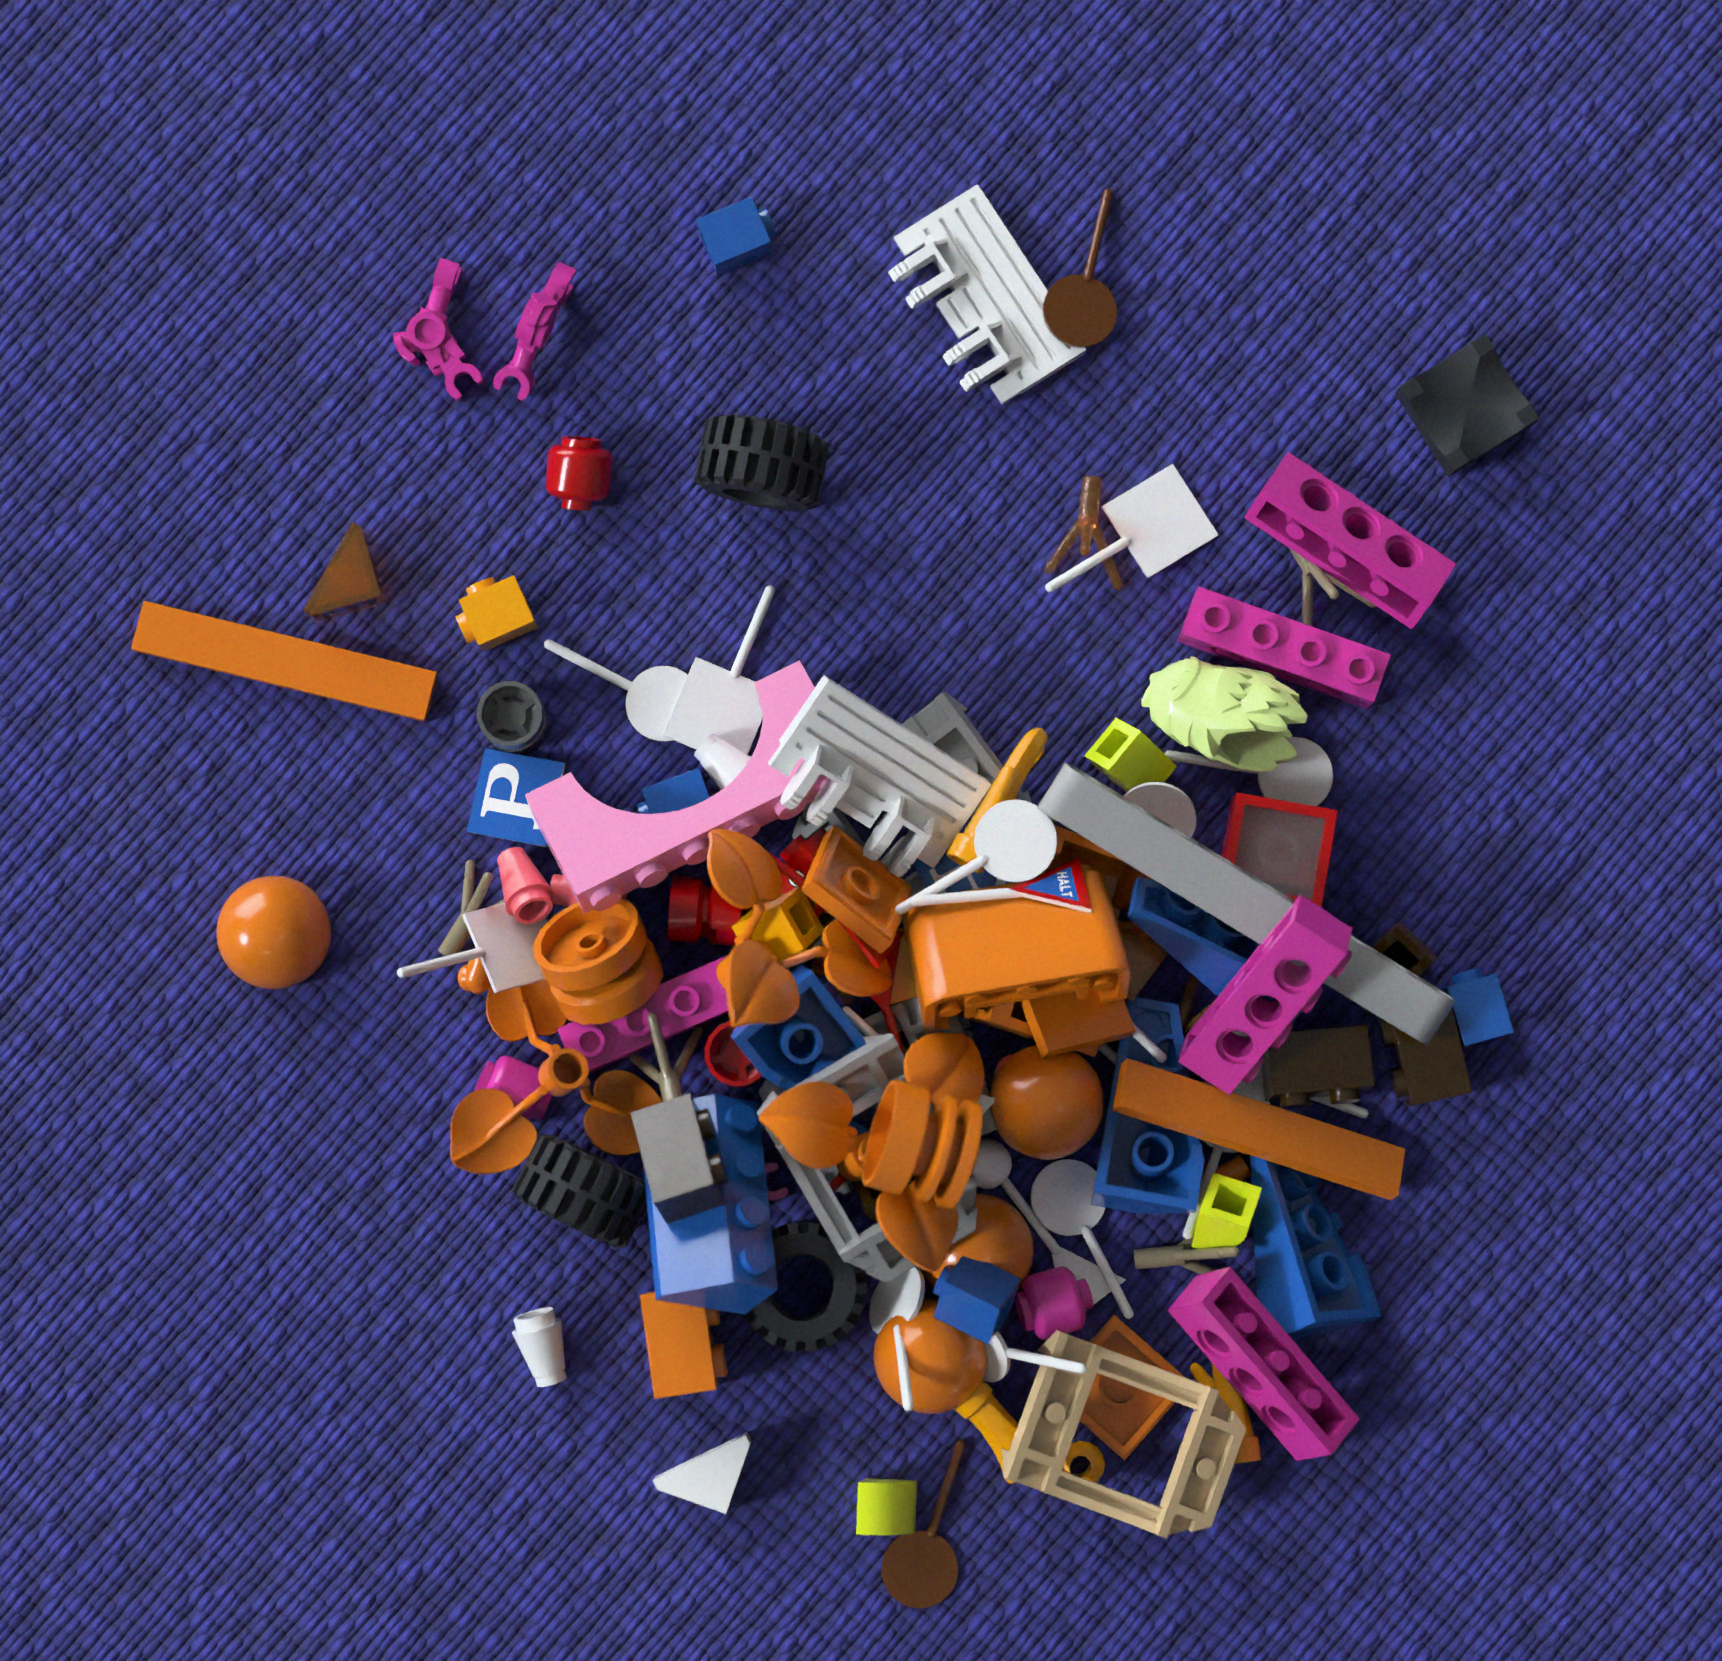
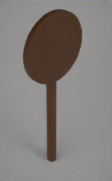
[1042,189,1117,348]
[882,1439,966,1608]

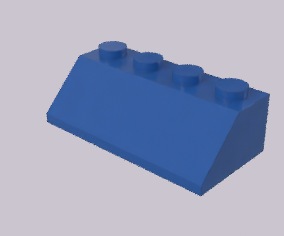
[643,1094,778,1314]

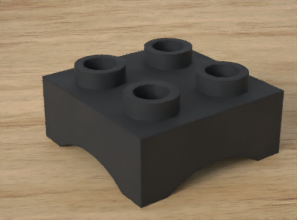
[1395,334,1539,478]

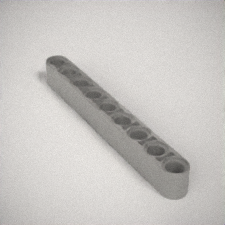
[1038,763,1456,1045]

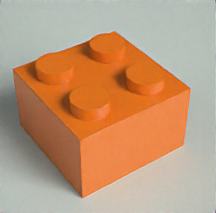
[640,1290,728,1399]

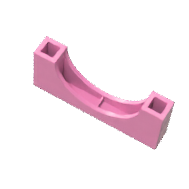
[525,660,828,914]

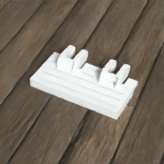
[889,184,1086,405]
[768,675,992,877]

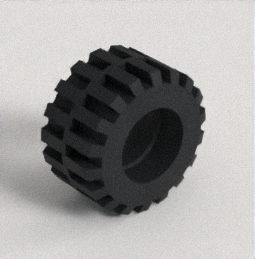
[694,414,830,512]
[512,1134,647,1247]
[745,1222,867,1352]

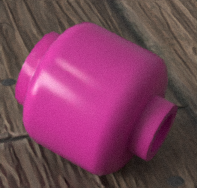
[474,1055,552,1121]
[1015,1266,1094,1340]

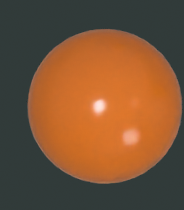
[216,875,331,989]
[989,1045,1104,1160]
[922,1193,1034,1291]
[874,1298,988,1414]

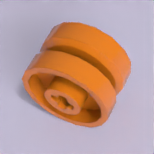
[533,898,663,1025]

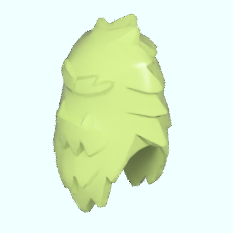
[1141,656,1308,772]

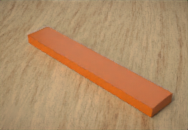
[131,601,438,722]
[1112,1058,1405,1201]

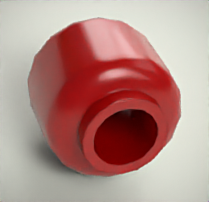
[545,436,613,511]

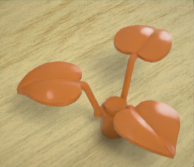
[707,829,892,1027]
[450,980,663,1174]
[759,1032,984,1272]

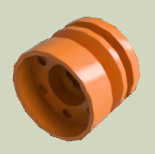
[862,1079,983,1209]

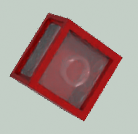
[1221,792,1338,908]

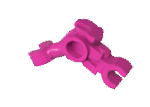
[393,258,484,402]
[493,262,577,401]

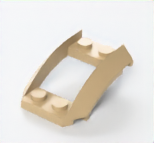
[1002,1330,1247,1538]

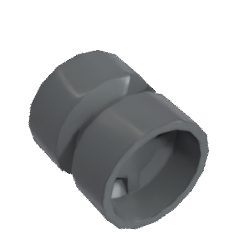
[477,681,548,753]

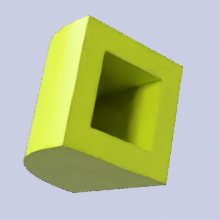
[1084,718,1177,792]
[1191,1173,1262,1249]
[856,1478,917,1535]

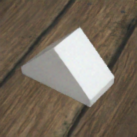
[653,1432,751,1514]

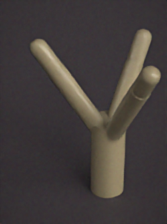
[1288,547,1376,627]
[438,860,504,956]
[629,1012,703,1102]
[1134,1234,1240,1274]

